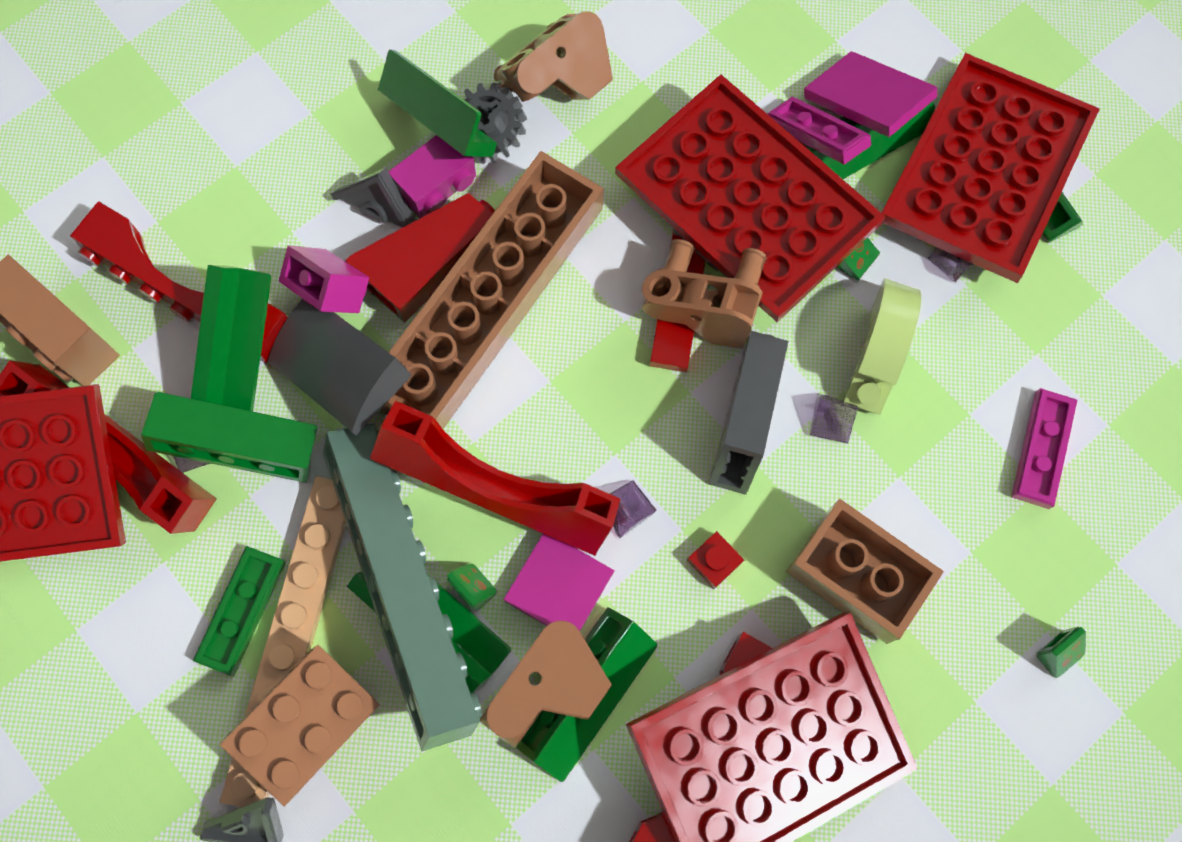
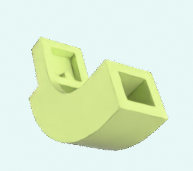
[843,278,922,415]

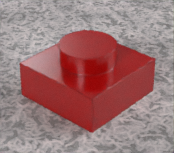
[687,531,745,589]

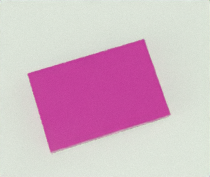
[804,51,938,137]

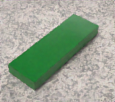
[193,546,286,677]

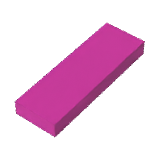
[767,96,871,165]
[1011,388,1078,509]

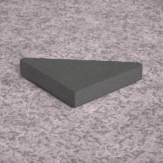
[330,168,416,228]
[200,797,284,842]

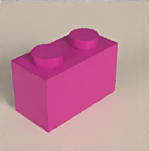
[388,135,476,219]
[278,245,369,313]

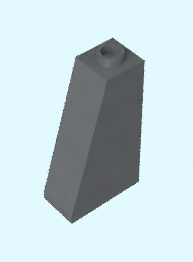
[709,331,789,495]

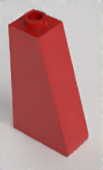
[345,193,495,323]

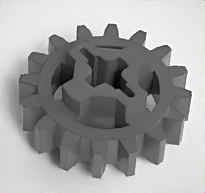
[464,82,527,163]

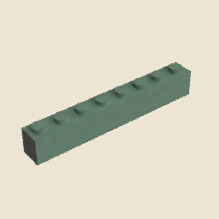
[323,423,482,752]

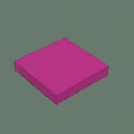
[503,534,615,631]

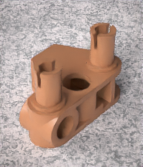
[494,12,613,102]
[642,239,767,349]
[480,621,612,748]

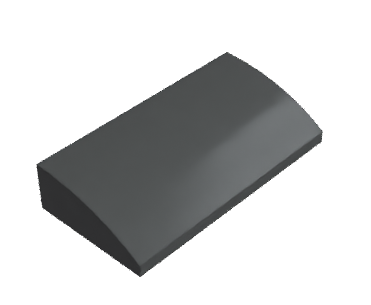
[268,299,412,436]

